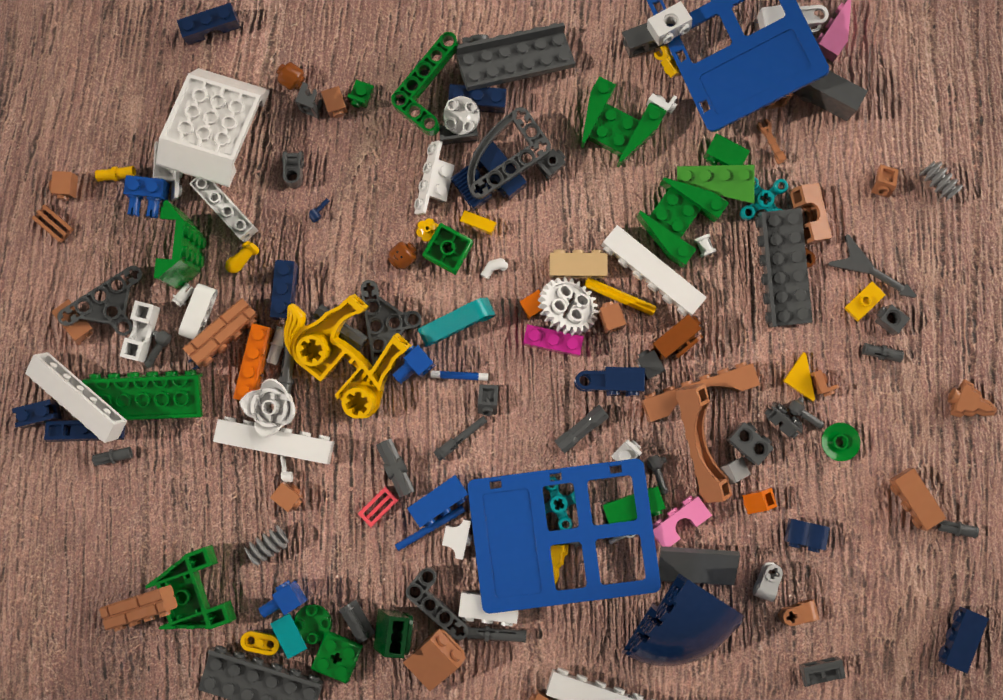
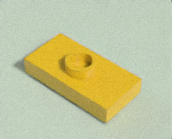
[844,281,885,321]

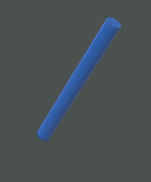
[395,505,466,551]

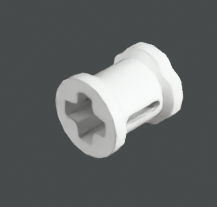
[694,234,716,258]

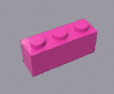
[523,324,584,357]

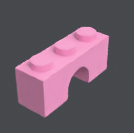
[652,495,712,547]

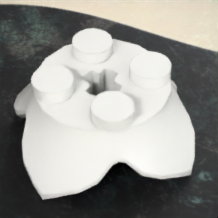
[239,378,295,438]

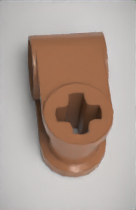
[778,599,819,626]

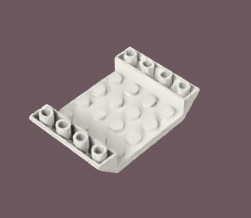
[156,68,270,187]

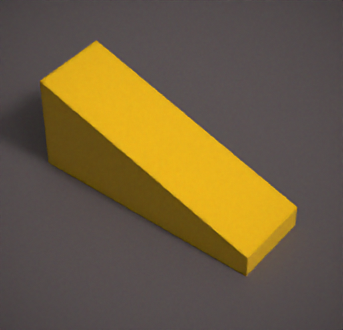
[460,210,497,236]

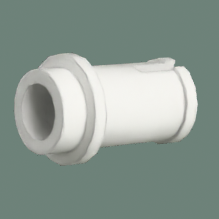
[172,282,194,307]

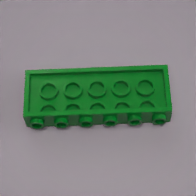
[82,370,203,420]

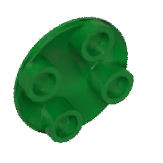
[294,604,332,645]

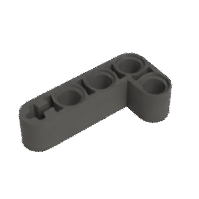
[406,567,469,640]

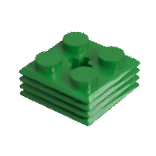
[422,223,473,275]
[311,631,363,684]

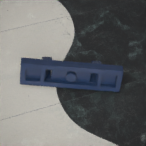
[44,420,125,442]

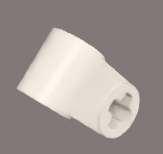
[753,562,783,602]

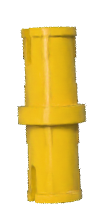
[95,166,136,182]

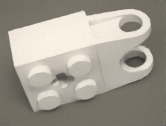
[754,2,829,34]

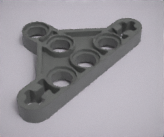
[58,266,142,336]
[361,280,422,366]

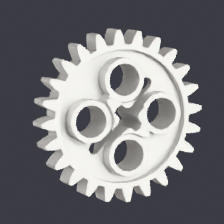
[538,277,599,336]

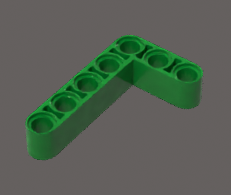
[391,32,458,136]

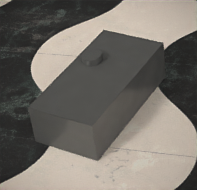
[793,71,868,121]

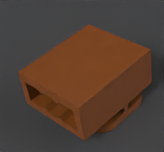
[649,314,703,361]

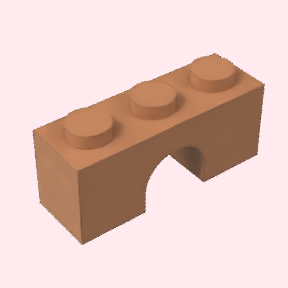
[789,183,832,245]

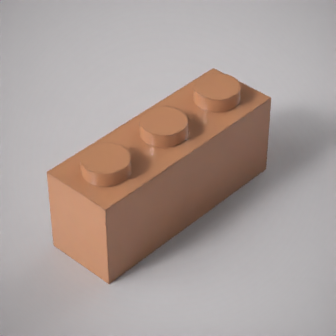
[889,468,947,531]

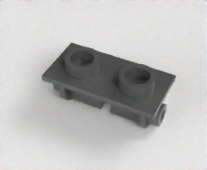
[764,401,803,439]
[339,600,375,643]

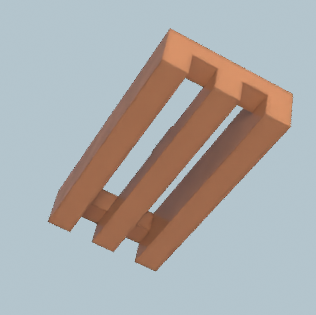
[32,204,74,243]

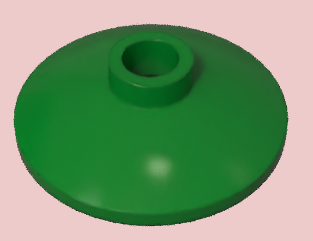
[821,423,861,461]

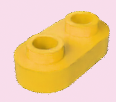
[240,630,280,655]

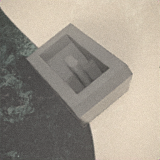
[719,457,750,485]

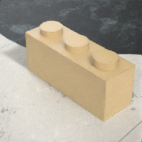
[549,250,607,279]

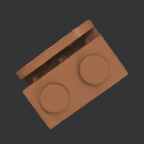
[403,629,466,691]

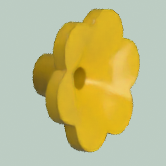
[416,218,438,242]

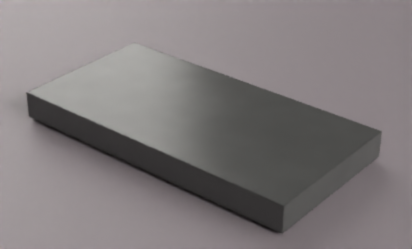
[658,546,740,585]

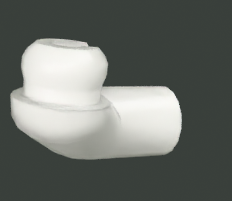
[480,258,508,279]

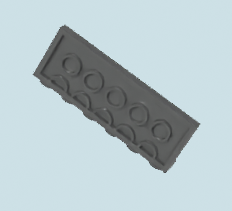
[455,23,576,91]
[755,208,813,327]
[198,645,324,700]

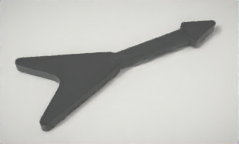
[828,234,917,298]

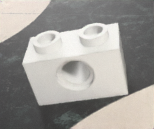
[647,1,692,46]

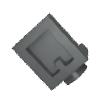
[478,384,499,416]

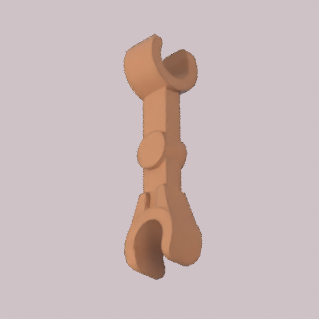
[757,118,786,164]

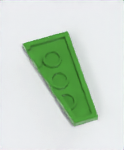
[677,165,755,203]

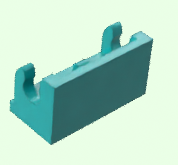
[270,613,308,659]

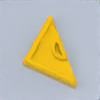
[783,352,815,402]

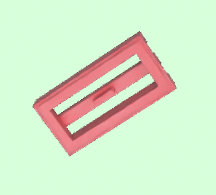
[358,486,399,527]

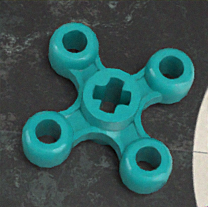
[740,177,789,221]
[545,476,576,530]

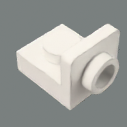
[646,93,678,117]
[611,440,642,461]

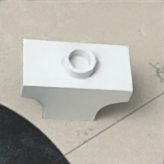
[442,519,472,560]

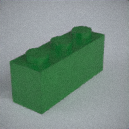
[601,486,666,524]

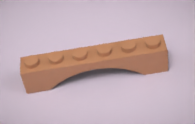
[641,362,760,423]
[676,383,732,503]

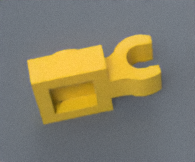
[654,45,681,78]

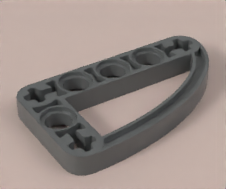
[467,107,551,200]

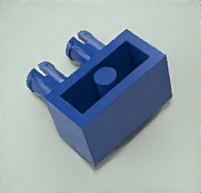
[123,175,170,219]
[392,345,436,384]
[258,580,307,618]

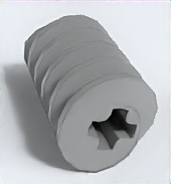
[919,160,963,202]
[244,525,289,566]

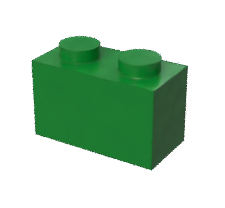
[703,133,750,166]

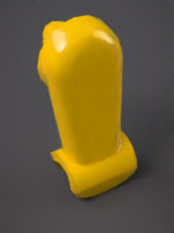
[225,241,259,273]

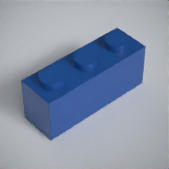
[407,475,468,528]

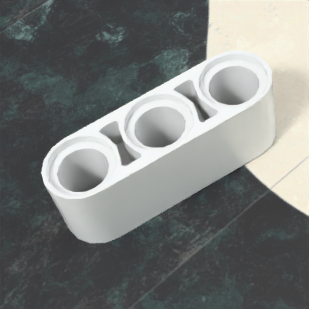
[179,283,218,340]

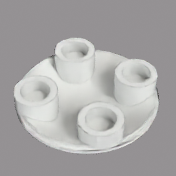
[443,96,480,135]

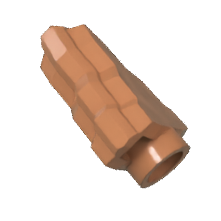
[948,379,997,418]

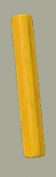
[584,278,656,316]

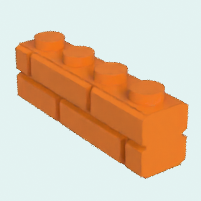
[233,323,274,400]

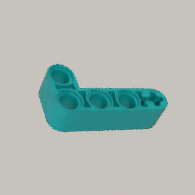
[418,298,496,347]

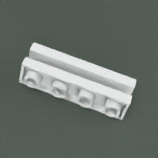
[189,177,259,242]

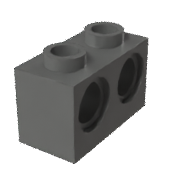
[726,422,774,466]

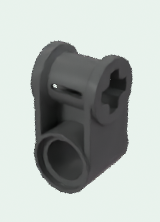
[282,151,304,189]

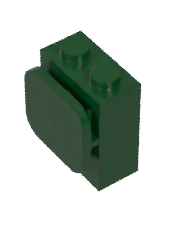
[373,609,413,658]

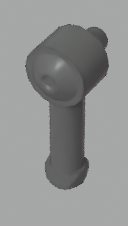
[144,330,172,368]
[787,397,824,429]
[647,455,669,495]

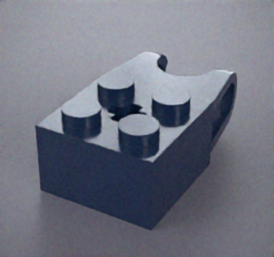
[574,367,645,397]

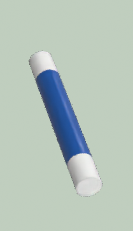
[431,370,488,381]

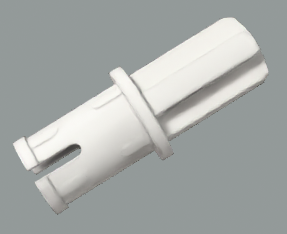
[266,326,284,365]

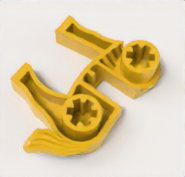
[284,294,412,419]

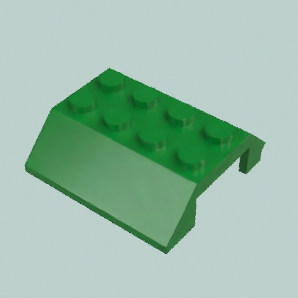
[154,200,206,290]

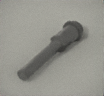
[433,416,487,461]

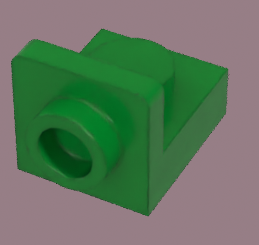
[347,79,374,109]

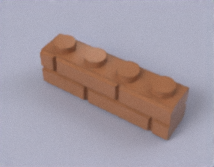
[182,298,259,368]
[99,585,178,632]

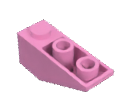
[816,0,851,62]

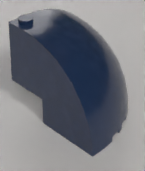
[622,574,744,666]

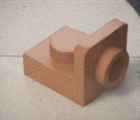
[871,164,899,198]
[810,370,839,397]

